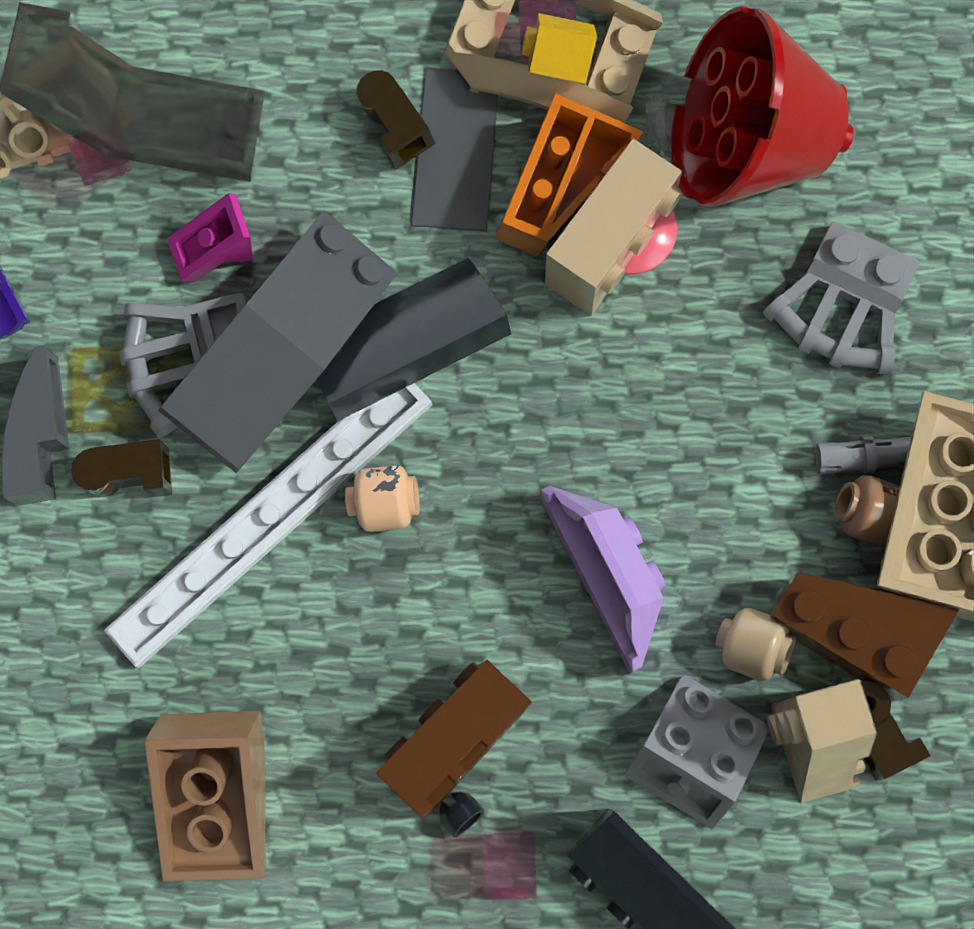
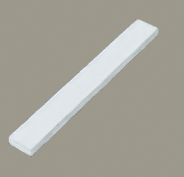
[104,383,432,668]

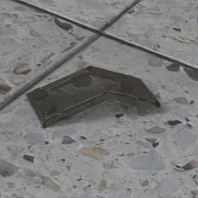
[0,2,265,182]

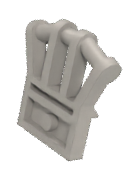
[762,221,920,375]
[119,291,247,438]

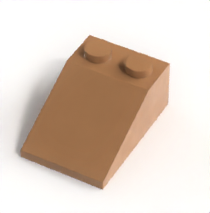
[145,711,266,881]

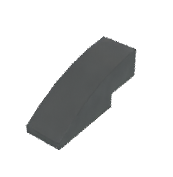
[1,345,70,506]

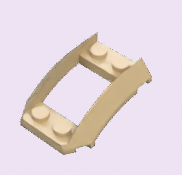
[443,0,663,123]

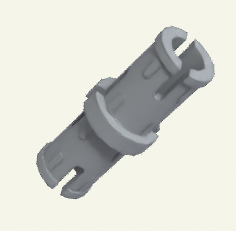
[815,435,912,475]

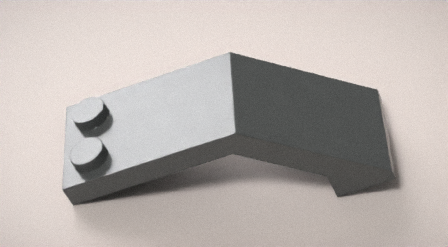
[158,211,398,473]

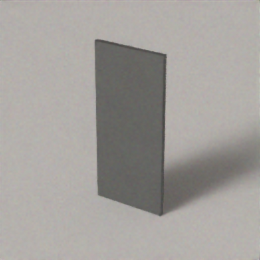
[412,67,498,231]

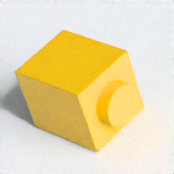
[521,13,597,84]

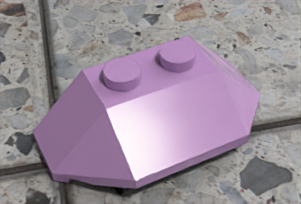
[540,486,666,674]

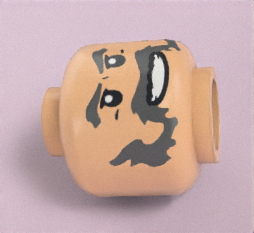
[345,465,420,532]

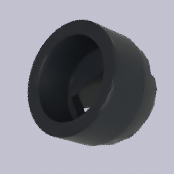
[439,791,485,838]

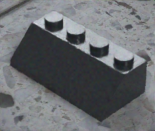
[567,809,736,929]

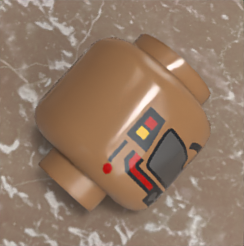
[834,475,900,547]

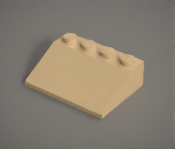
[877,391,974,622]

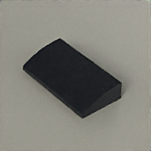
[316,258,511,421]

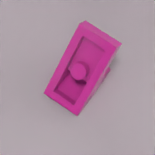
[167,193,253,282]

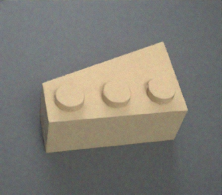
[545,138,683,317]
[767,679,876,803]

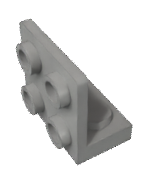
[624,675,769,830]

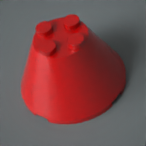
[671,6,854,206]

